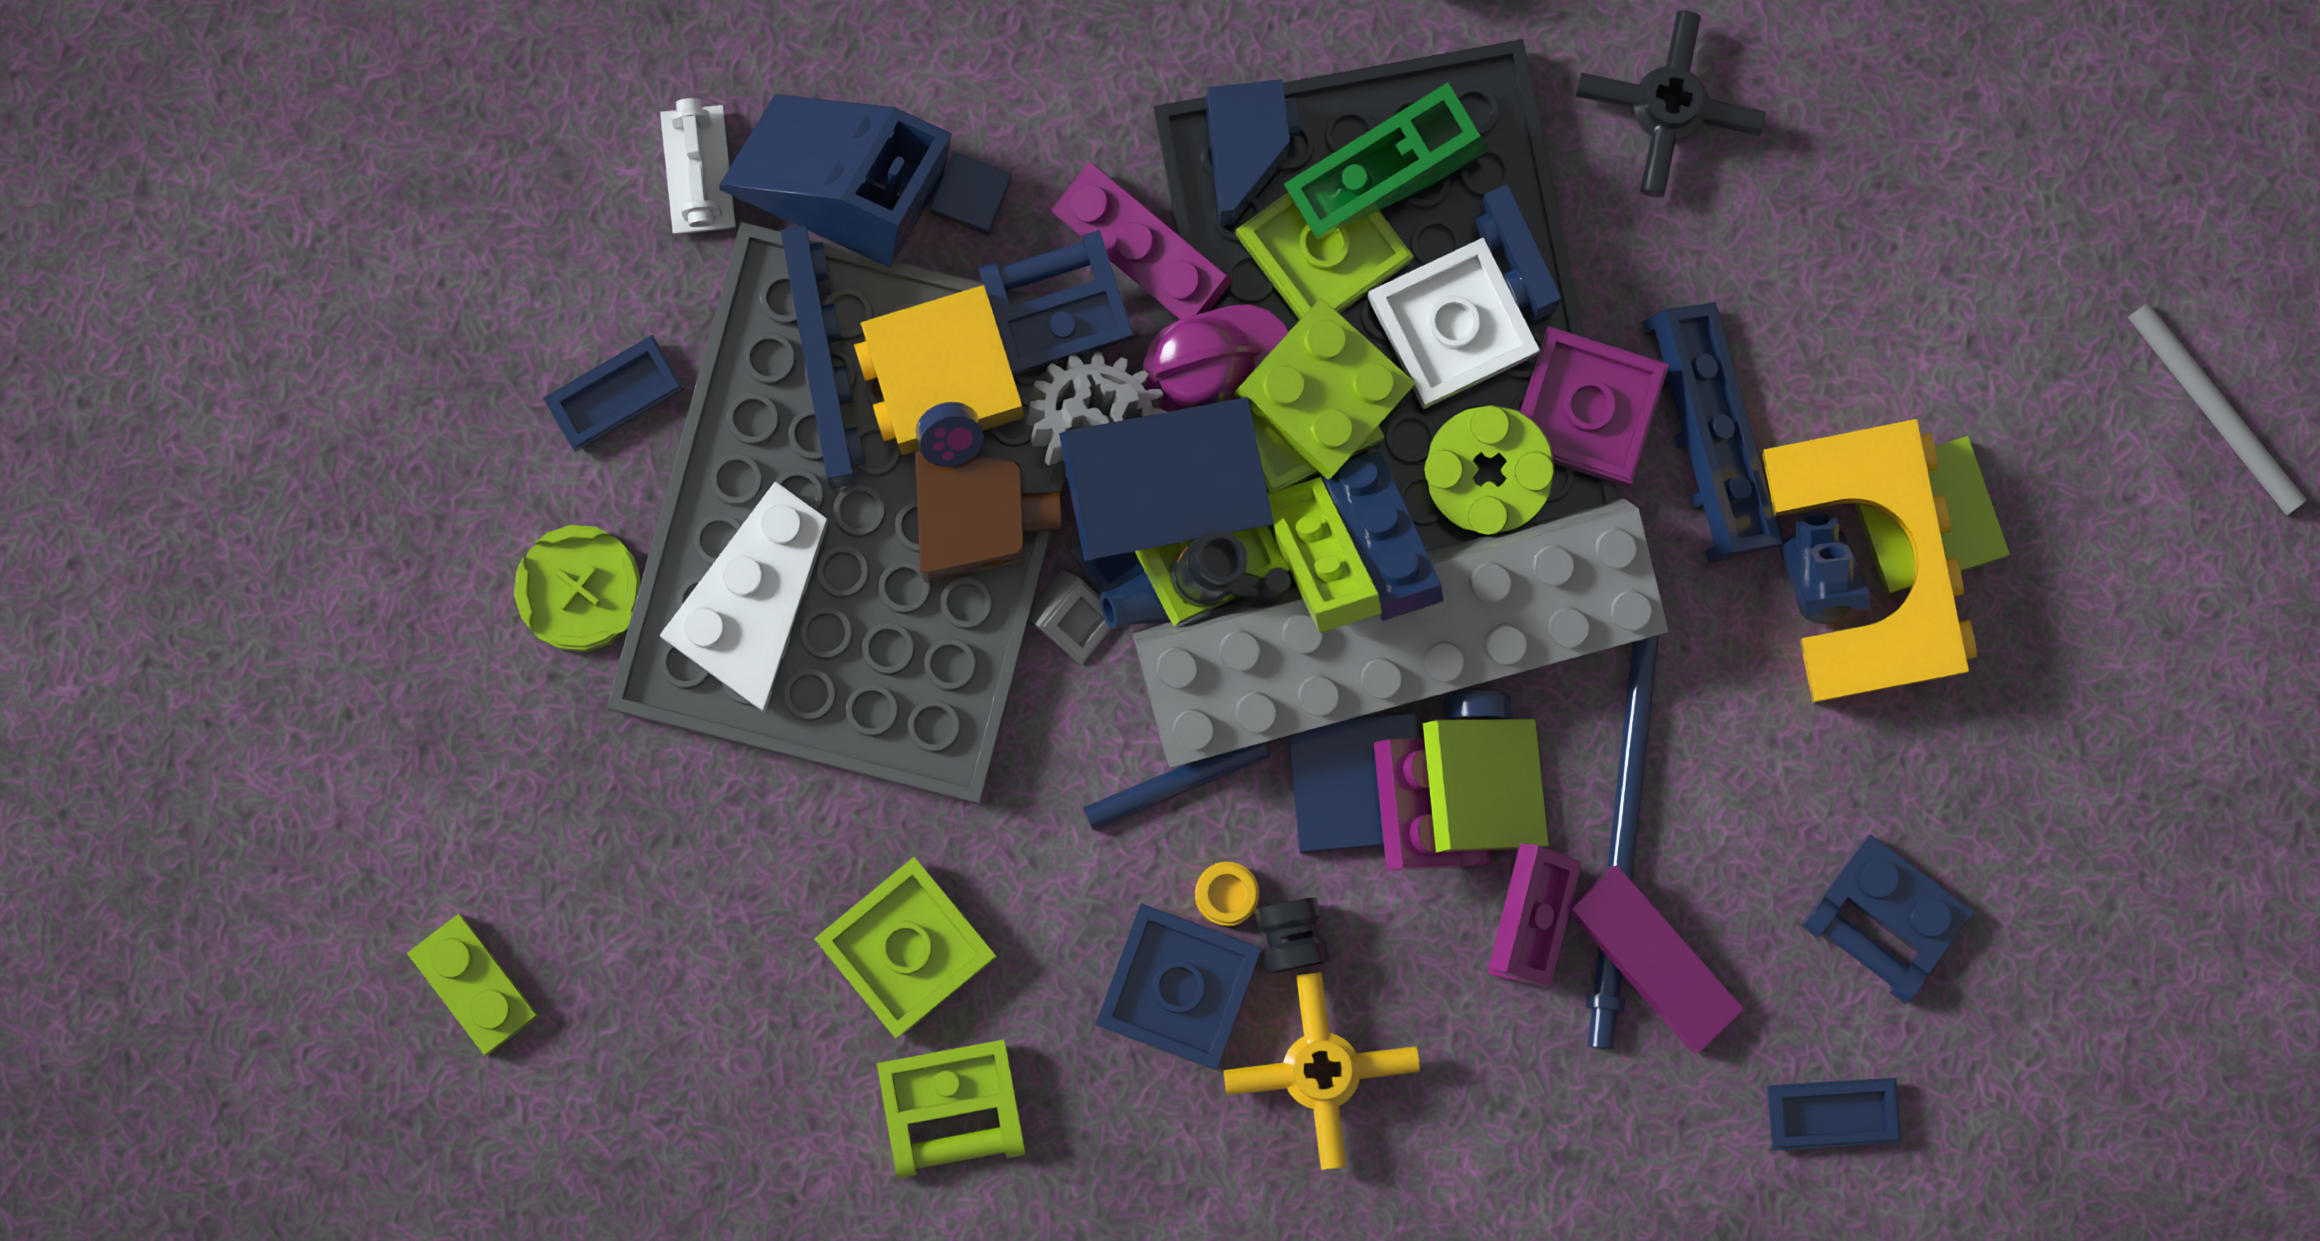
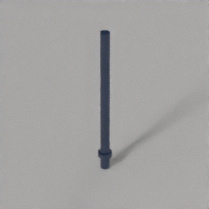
[1585,635,1659,1049]

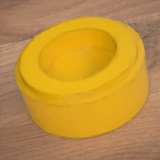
[1195,862,1259,927]

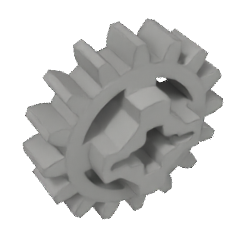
[1026,352,1168,477]

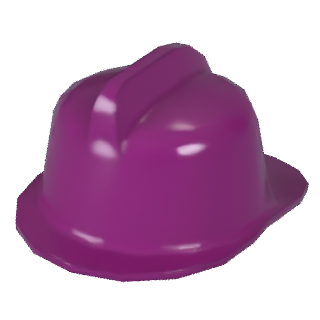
[1143,304,1288,412]

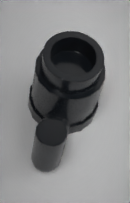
[1170,532,1290,608]

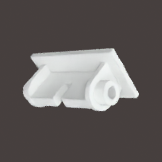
[660,98,736,235]

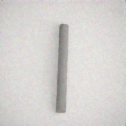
[2128,302,2307,515]

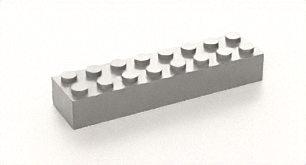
[1132,499,1669,768]

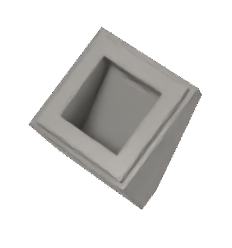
[1028,570,1111,665]

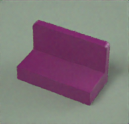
[1488,843,1582,987]

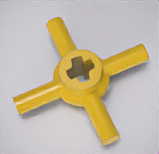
[1223,972,1420,1170]

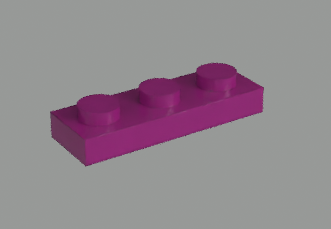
[1051,161,1234,320]

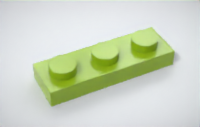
[1268,477,1382,633]

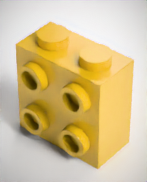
[854,285,1024,455]

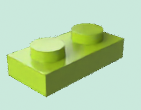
[407,913,539,1056]

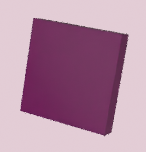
[1520,326,1669,488]

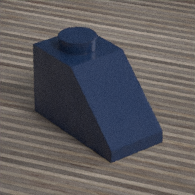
[1205,79,1300,226]

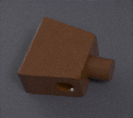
[916,451,1062,582]

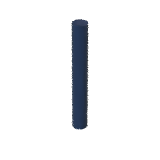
[1083,742,1269,831]

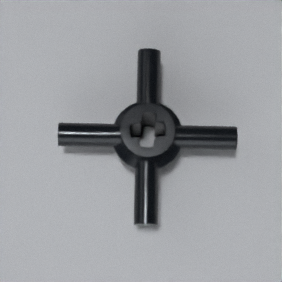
[1576,10,1766,198]

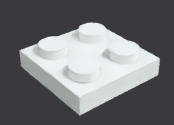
[1367,238,1540,409]

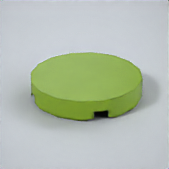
[514,525,642,652]

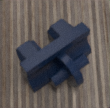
[1780,510,1870,624]

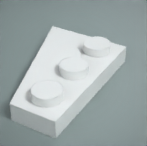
[659,482,828,713]

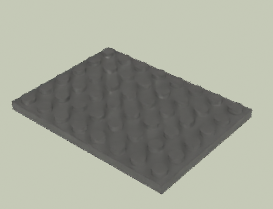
[606,222,1100,805]

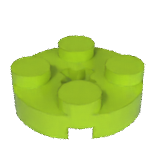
[1424,405,1555,535]

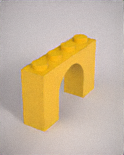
[1762,419,1977,703]

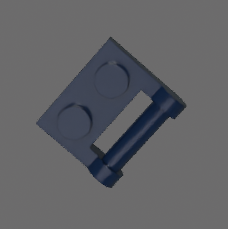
[978,230,1134,376]
[1801,834,1974,1004]

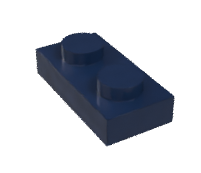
[1475,184,1562,322]

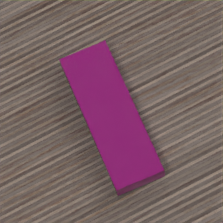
[1569,865,1744,1053]

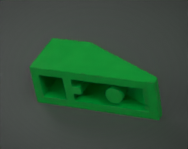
[1284,82,1489,239]

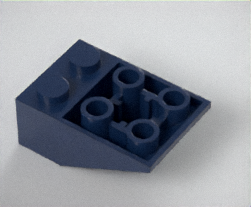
[719,94,952,268]

